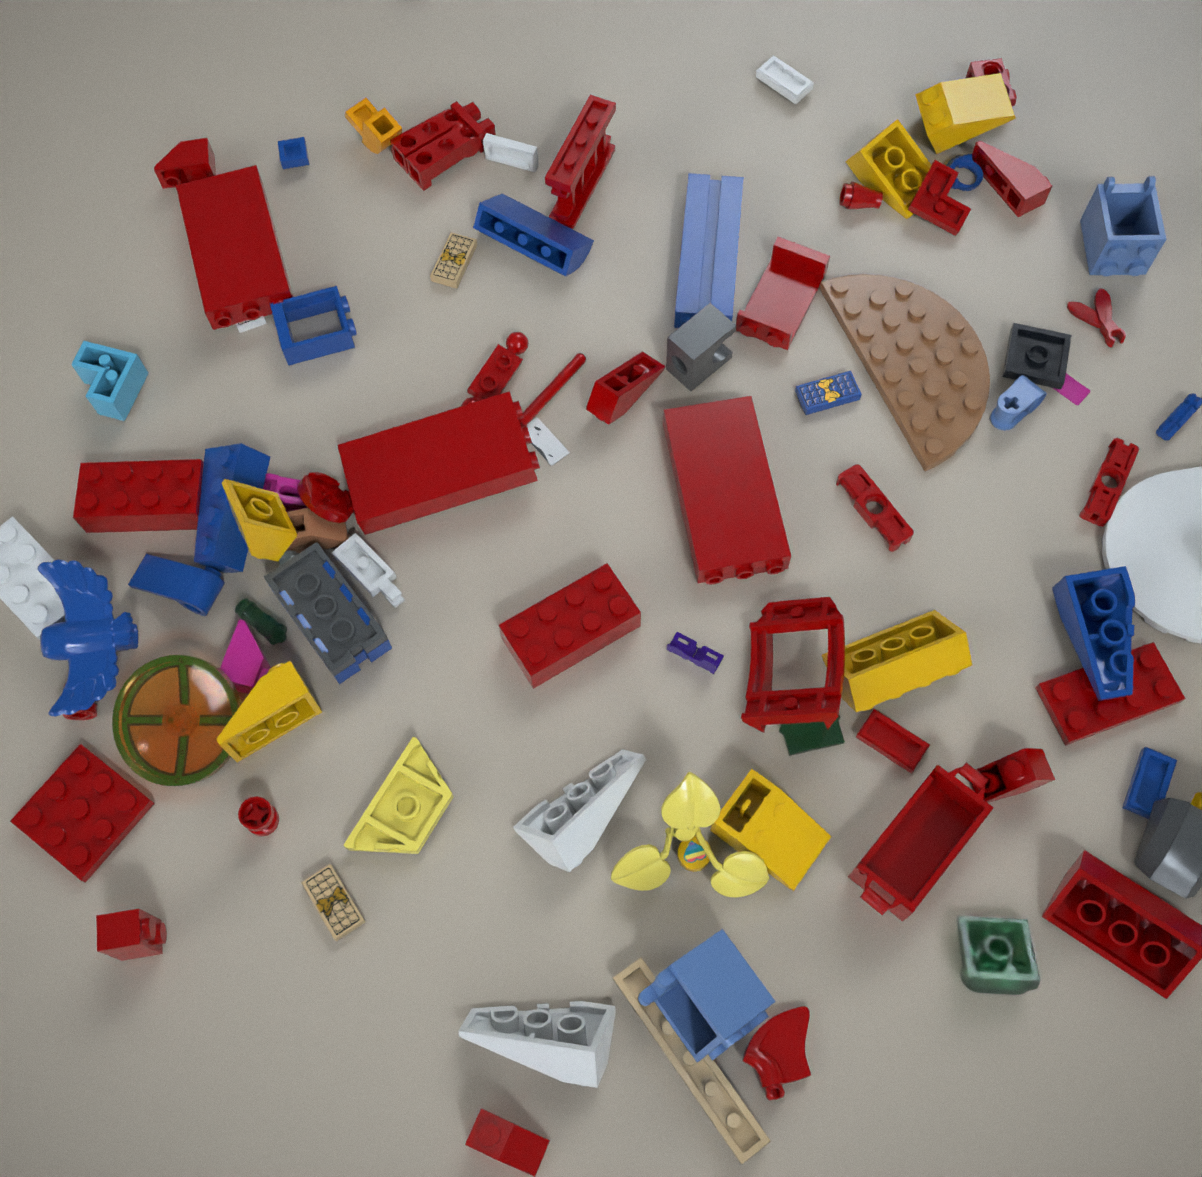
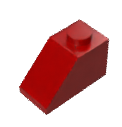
[465,1108,550,1177]

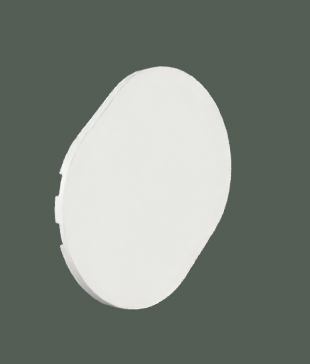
[1102,466,1202,644]

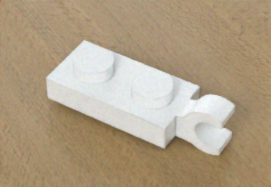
[332,533,405,608]

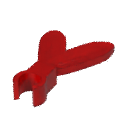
[1067,288,1126,348]

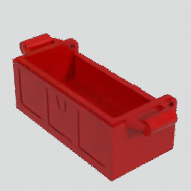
[848,762,994,922]

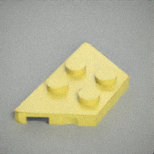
[343,737,454,854]

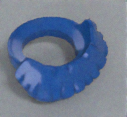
[946,154,983,191]

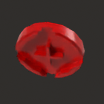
[297,472,354,523]

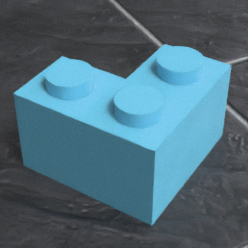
[71,341,149,421]

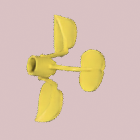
[611,772,769,898]

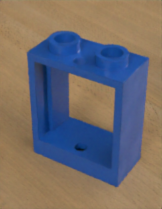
[270,286,357,366]

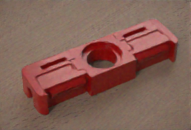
[1079,438,1139,527]
[836,464,914,552]

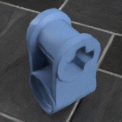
[990,375,1047,431]

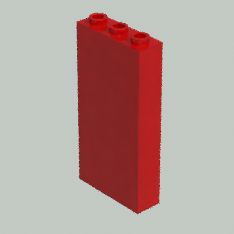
[176,165,293,330]
[337,391,540,535]
[663,396,791,585]

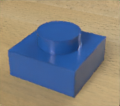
[278,137,310,169]

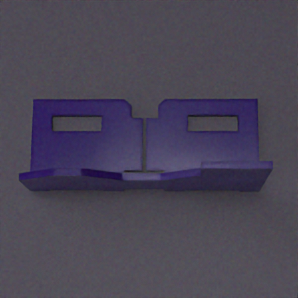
[667,632,724,674]

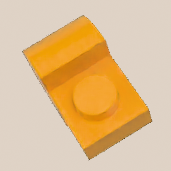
[345,98,402,154]

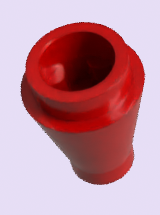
[840,181,883,209]

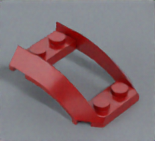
[741,596,845,733]

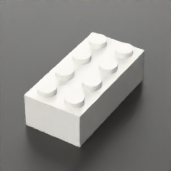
[0,516,65,640]

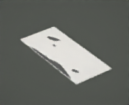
[527,417,570,466]

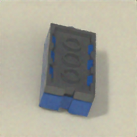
[264,542,392,685]

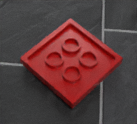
[10,744,155,883]

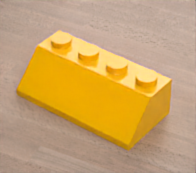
[822,610,973,713]

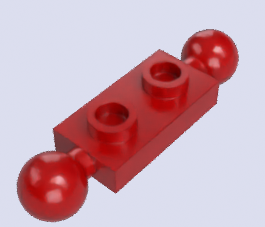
[461,332,529,406]

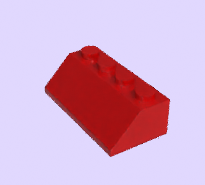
[1042,850,1202,999]

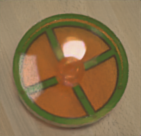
[112,655,241,786]

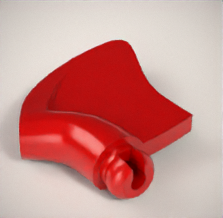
[742,1006,811,1101]

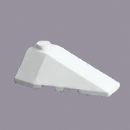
[513,749,646,872]

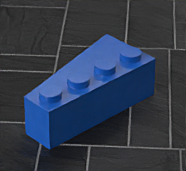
[194,443,270,573]

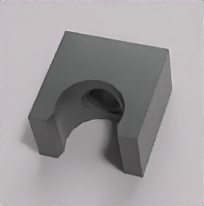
[666,303,736,392]

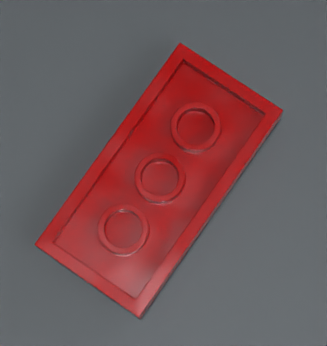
[1036,642,1186,746]

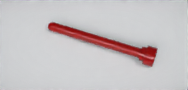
[519,353,586,427]

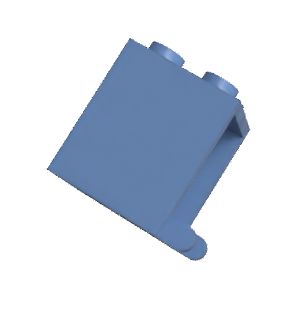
[1080,176,1167,276]
[638,929,776,1063]

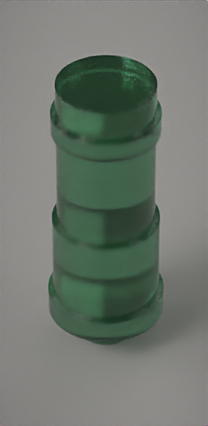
[235,598,287,645]

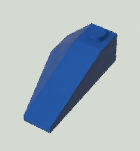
[1052,566,1135,701]

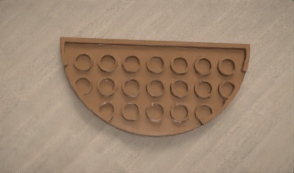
[819,274,990,471]

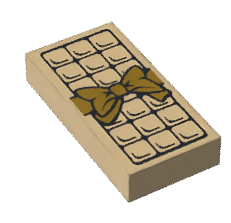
[430,232,478,289]
[301,864,366,941]

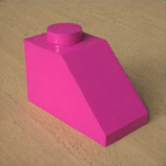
[218,620,271,694]

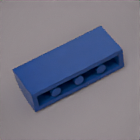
[473,194,594,276]

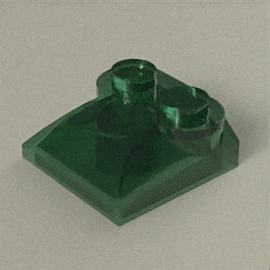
[957,916,1041,995]

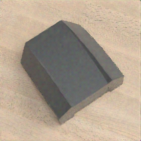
[1134,798,1202,899]

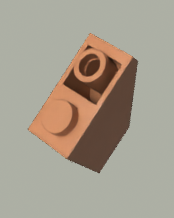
[286,508,349,553]

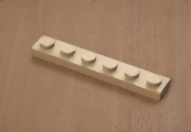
[613,957,771,1164]

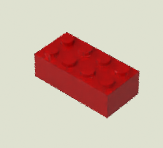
[73,459,204,533]
[498,563,641,689]

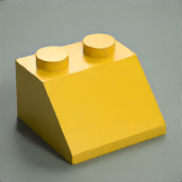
[222,479,298,562]

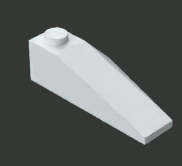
[458,1001,616,1088]

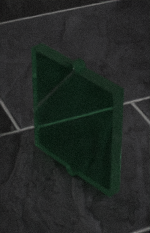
[779,715,845,756]

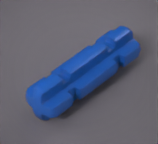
[1156,393,1202,441]

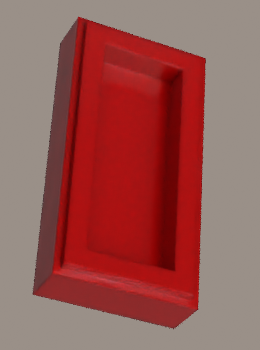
[856,709,930,774]

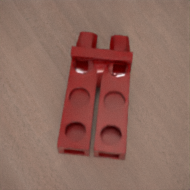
[390,101,496,191]

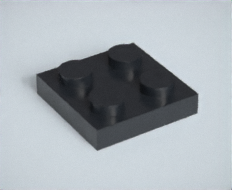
[1002,323,1072,389]

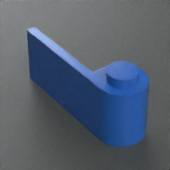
[128,554,225,616]

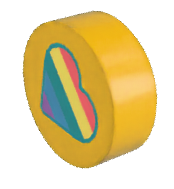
[677,836,711,872]

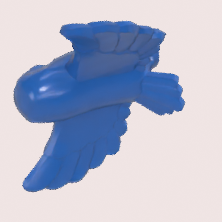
[38,559,138,717]

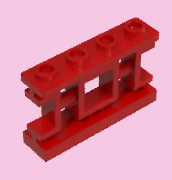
[545,94,616,229]

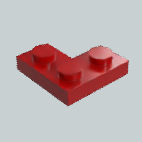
[907,160,971,236]

